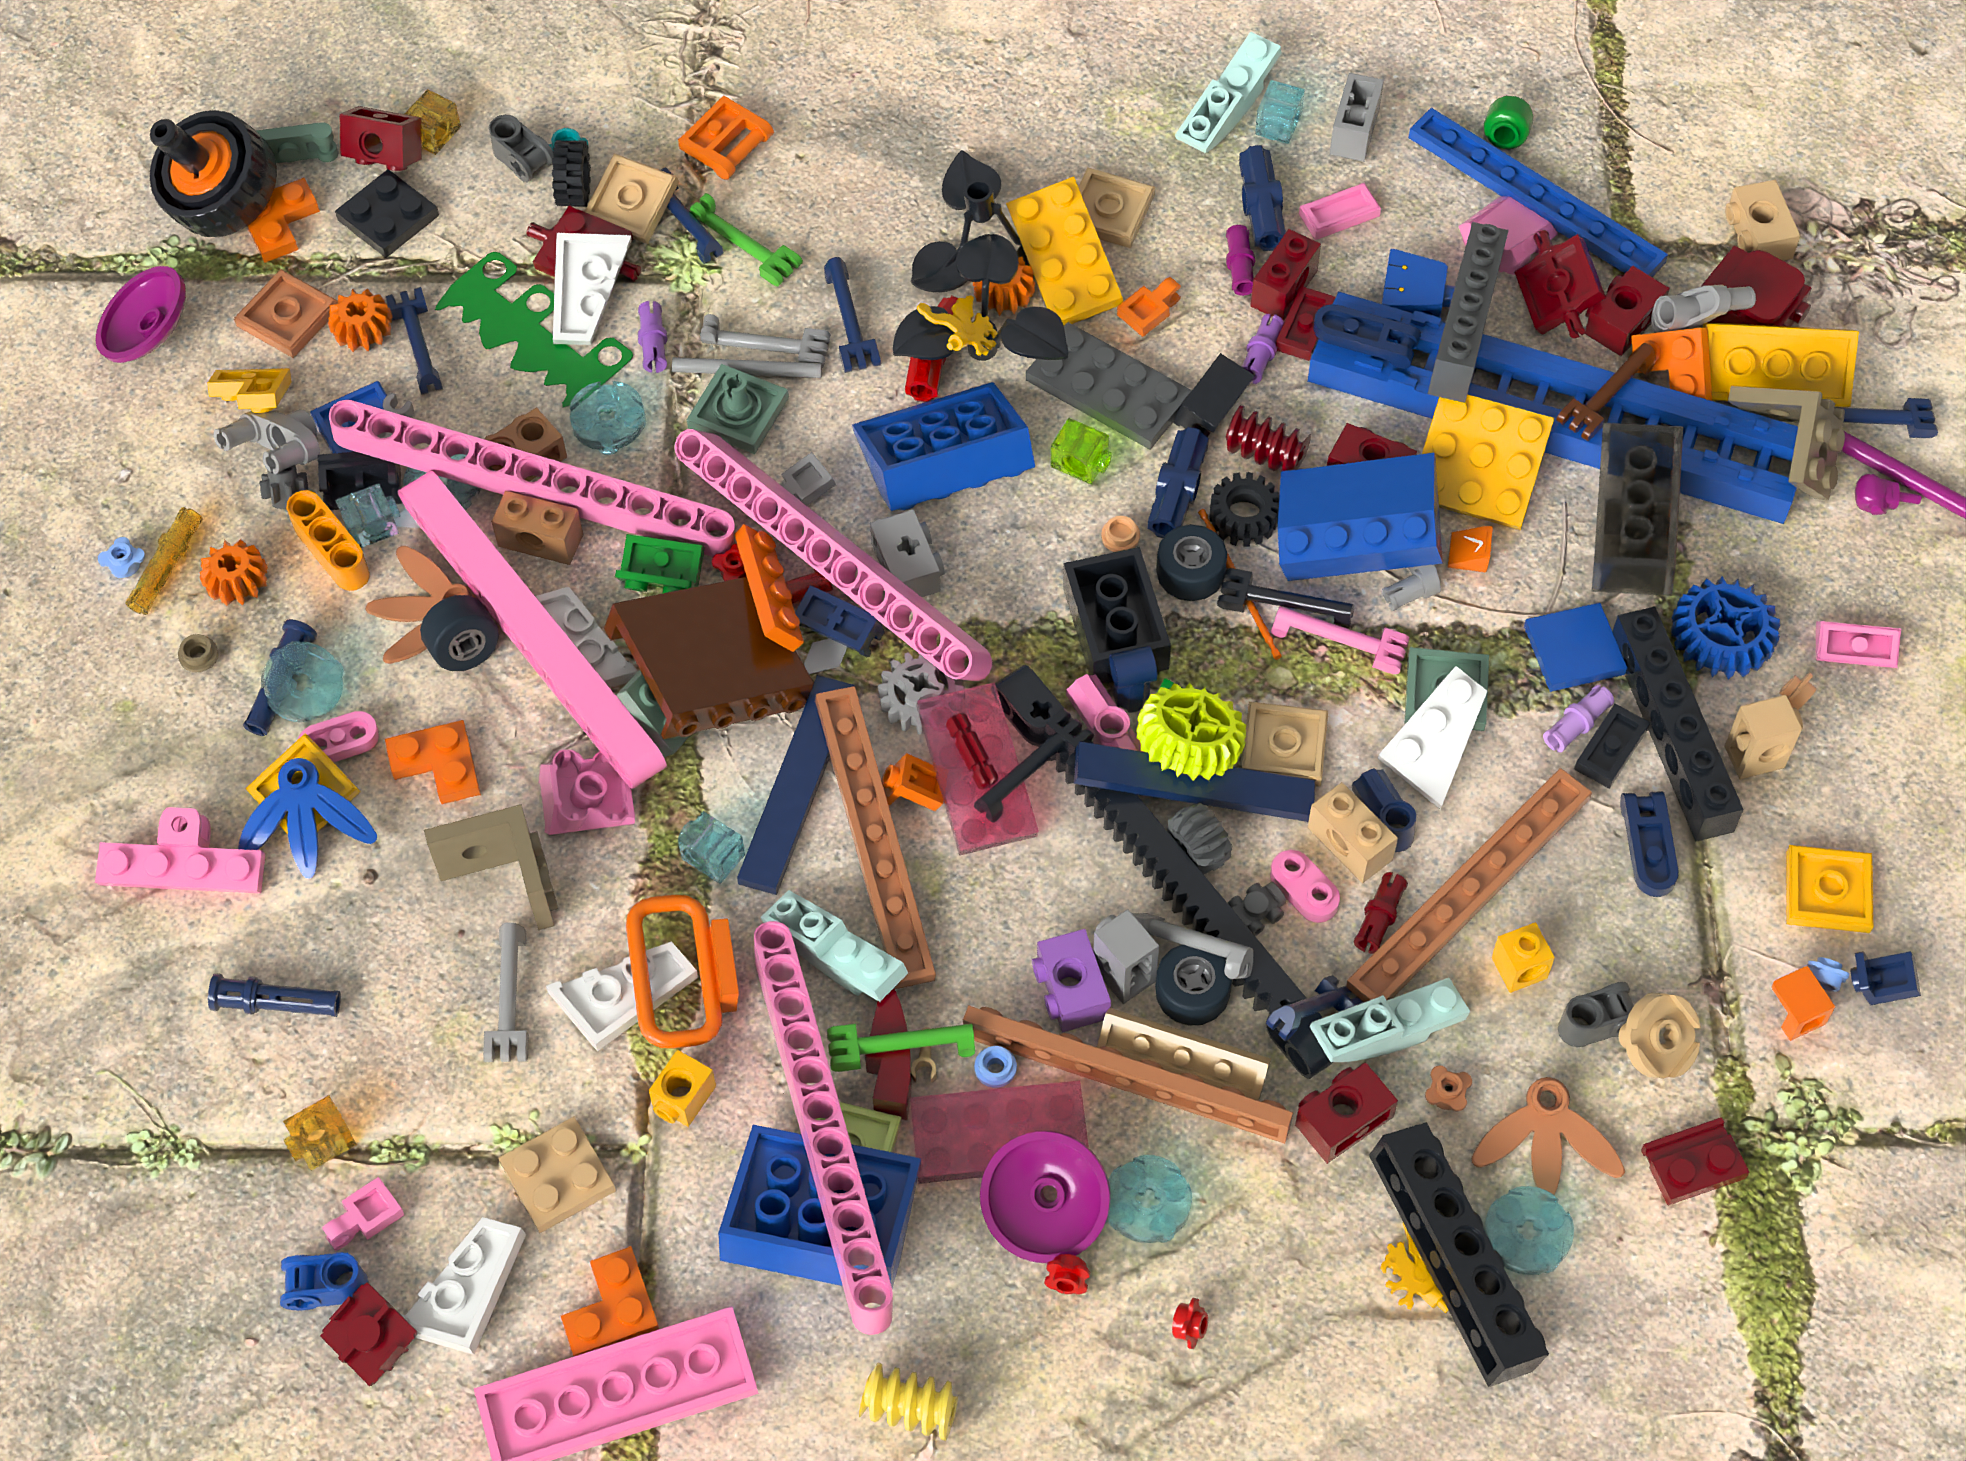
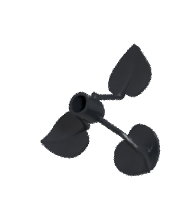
[911,150,1030,293]
[893,234,1068,361]

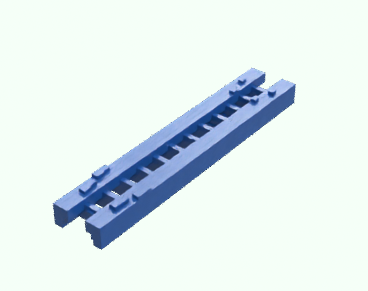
[1307,291,1798,524]

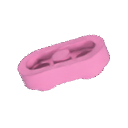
[298,711,379,762]
[1270,850,1340,923]

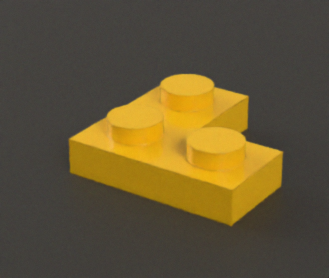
[207,368,292,413]

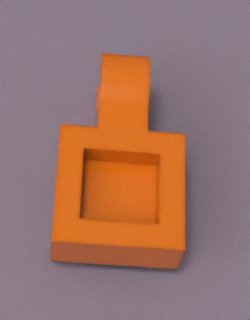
[1117,277,1181,337]

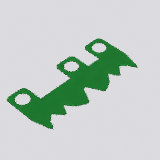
[435,252,633,407]

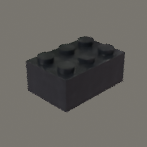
[1063,547,1171,684]

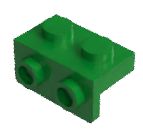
[615,534,705,594]

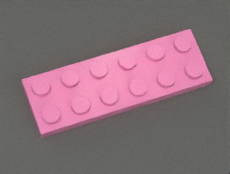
[474,1306,759,1461]

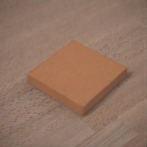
[234,269,338,358]

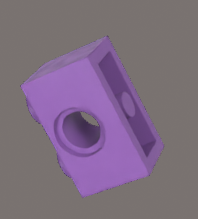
[1032,929,1111,1033]

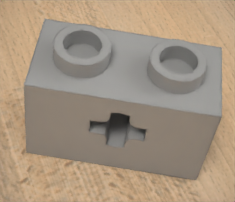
[1329,73,1384,162]
[870,509,945,597]
[1093,909,1159,1004]

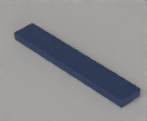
[737,675,855,895]
[1074,741,1315,822]

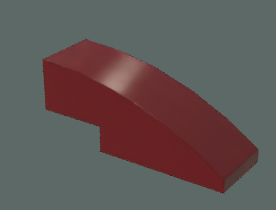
[865,988,912,1120]

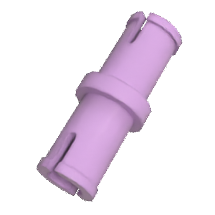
[1543,685,1614,753]

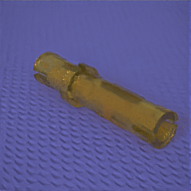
[125,507,203,615]

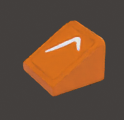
[1448,526,1493,572]

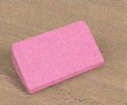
[1816,621,1901,668]

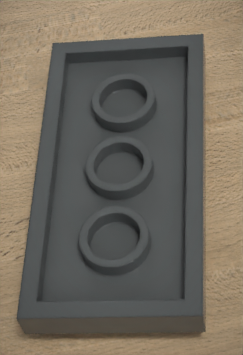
[1026,322,1192,450]

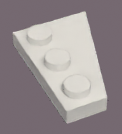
[535,587,638,688]

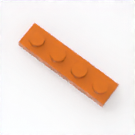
[734,524,804,652]

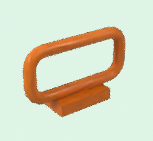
[626,894,739,1049]

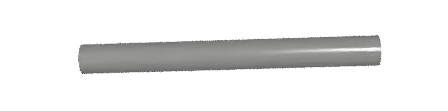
[672,357,822,378]

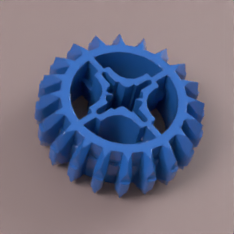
[1671,576,1780,680]

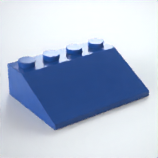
[852,382,1035,511]
[1278,453,1443,581]
[718,1124,921,1289]

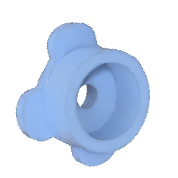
[98,537,145,578]
[1806,957,1850,992]

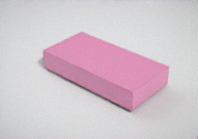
[1299,183,1381,240]

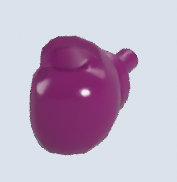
[1855,474,1922,515]

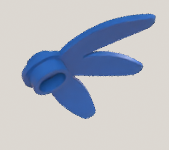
[238,758,377,879]

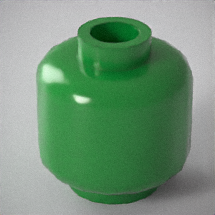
[1484,95,1533,150]

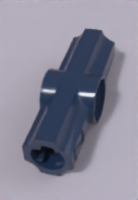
[1239,145,1286,251]
[1147,427,1209,538]

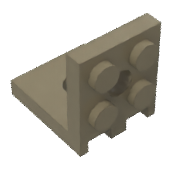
[1728,386,1845,500]
[424,804,558,930]

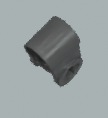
[489,114,554,182]
[1558,982,1634,1047]

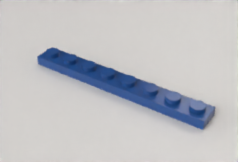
[1408,108,1668,277]

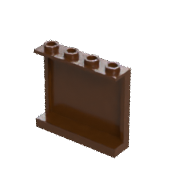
[604,577,814,739]

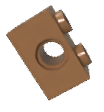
[491,490,583,565]

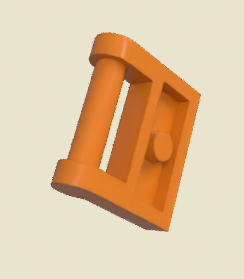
[678,95,774,180]

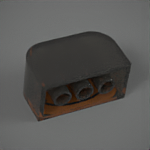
[1591,423,1683,596]

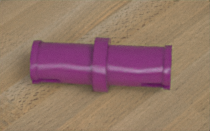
[1226,225,1256,296]

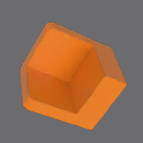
[1771,965,1835,1041]

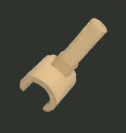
[911,1027,937,1083]

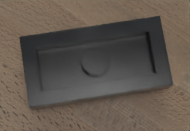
[1574,704,1650,789]

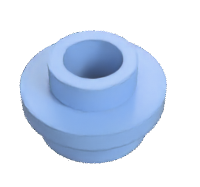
[974,1046,1017,1088]

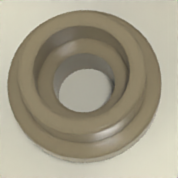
[178,634,219,673]

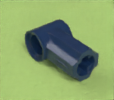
[1109,646,1157,713]
[1352,768,1417,852]

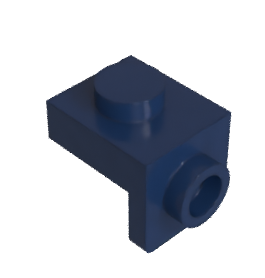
[1850,951,1921,1006]

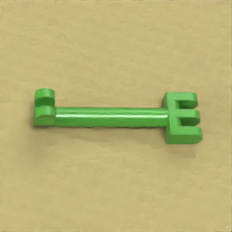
[690,193,803,287]
[827,1024,975,1072]

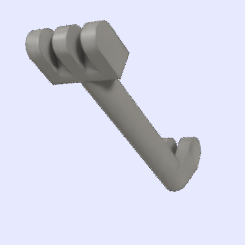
[700,314,831,368]
[1132,913,1253,979]
[483,923,529,1063]

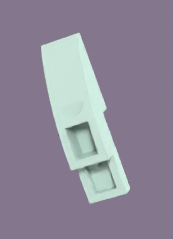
[1175,32,1282,153]
[760,890,908,1002]
[1309,977,1470,1062]

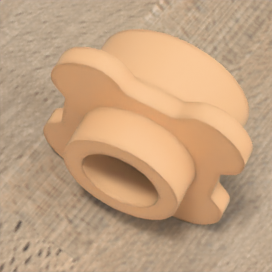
[1779,672,1817,710]

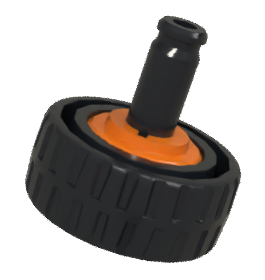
[149,110,277,237]

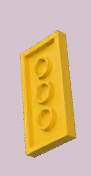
[1006,176,1124,326]
[1703,323,1859,407]

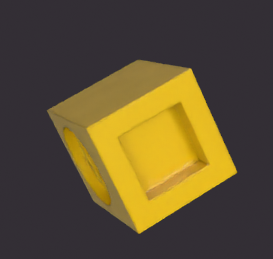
[1491,922,1555,993]
[649,1050,716,1127]

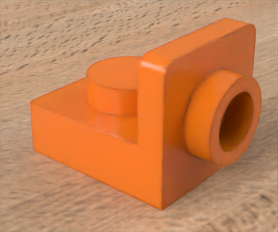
[881,753,948,811]

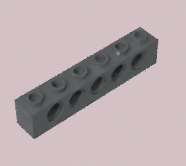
[1427,222,1509,403]

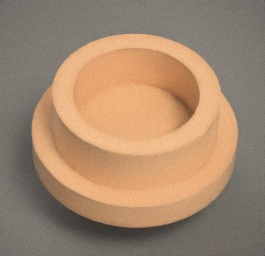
[1101,516,1140,552]

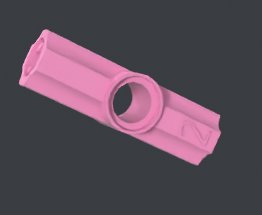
[1066,674,1148,753]

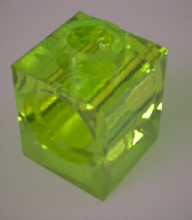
[1051,418,1112,484]

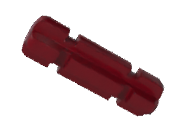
[946,712,998,790]

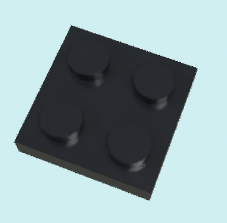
[335,169,439,258]

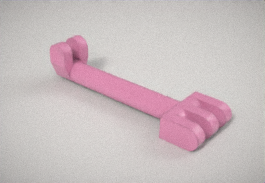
[1271,606,1409,674]

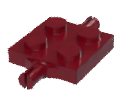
[526,206,641,281]
[1514,230,1606,338]

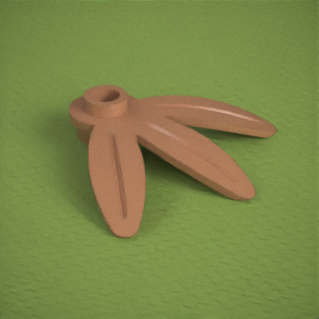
[365,546,478,664]
[1471,1077,1625,1202]

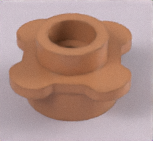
[1425,1065,1472,1111]

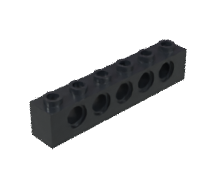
[1613,606,1744,842]
[1369,1122,1549,1387]

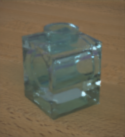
[1255,80,1305,144]
[336,484,401,548]
[678,811,745,884]

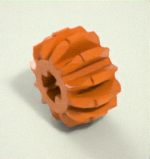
[973,257,1035,316]
[328,288,392,352]
[200,539,268,606]

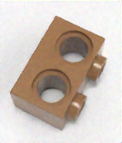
[484,407,567,482]

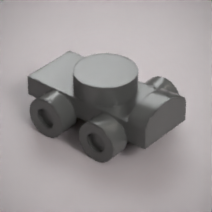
[1228,882,1286,936]

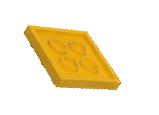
[1422,394,1554,530]

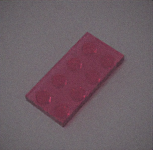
[916,682,1039,856]
[910,1080,1089,1184]

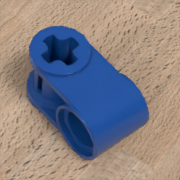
[280,1252,369,1311]

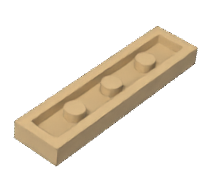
[1097,1008,1271,1101]

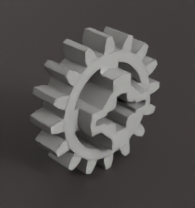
[878,652,965,734]

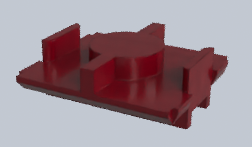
[320,1282,418,1386]

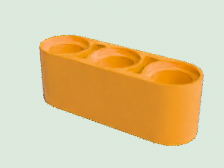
[286,490,370,591]

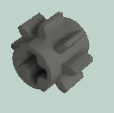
[259,465,309,509]

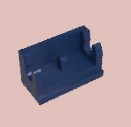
[795,585,885,657]

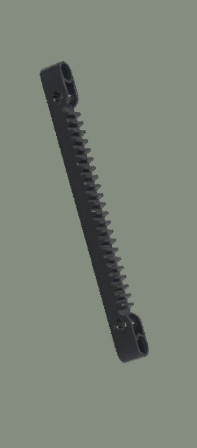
[990,665,1334,1079]

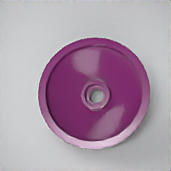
[96,266,186,363]
[980,1130,1111,1263]

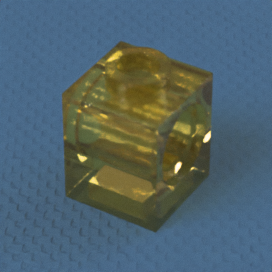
[404,89,461,155]
[283,1095,357,1171]

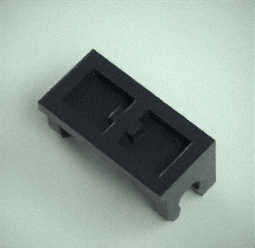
[1173,353,1255,437]
[318,451,402,510]

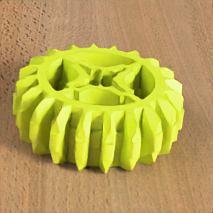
[1136,683,1246,781]

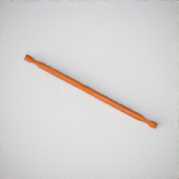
[1198,509,1282,660]

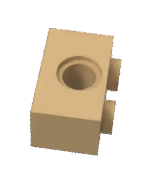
[1725,180,1800,261]
[1724,695,1803,780]
[1307,782,1398,884]

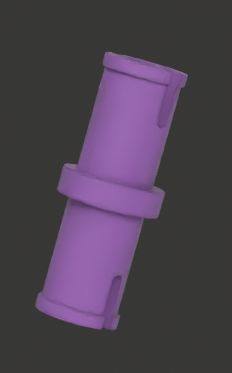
[637,301,668,373]
[1241,314,1284,384]

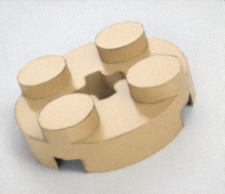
[1619,992,1700,1079]

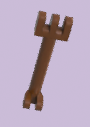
[1556,343,1656,441]

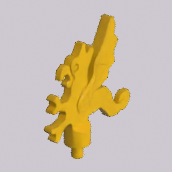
[917,295,998,356]
[1380,1223,1449,1313]

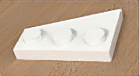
[553,233,631,345]
[1378,666,1487,809]
[546,941,698,1051]
[401,1217,526,1355]

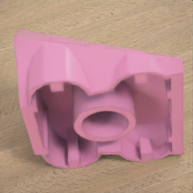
[1458,196,1558,275]
[538,750,635,835]

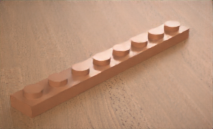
[815,686,936,989]
[1346,768,1592,1002]
[963,1005,1293,1144]

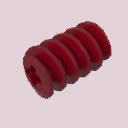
[1226,405,1311,471]

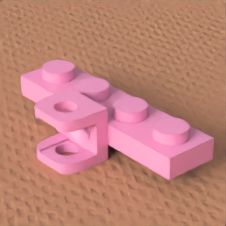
[95,807,266,894]

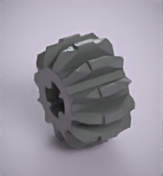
[1167,803,1232,874]

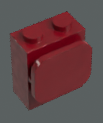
[1701,245,1812,327]

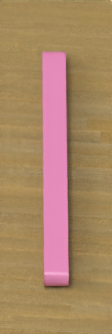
[329,400,735,557]
[675,429,992,681]
[398,470,667,789]
[754,921,893,1335]

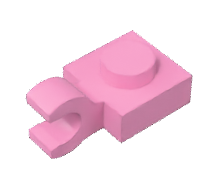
[322,1177,404,1251]

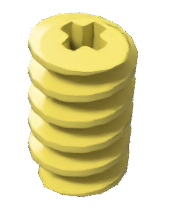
[859,1363,958,1441]

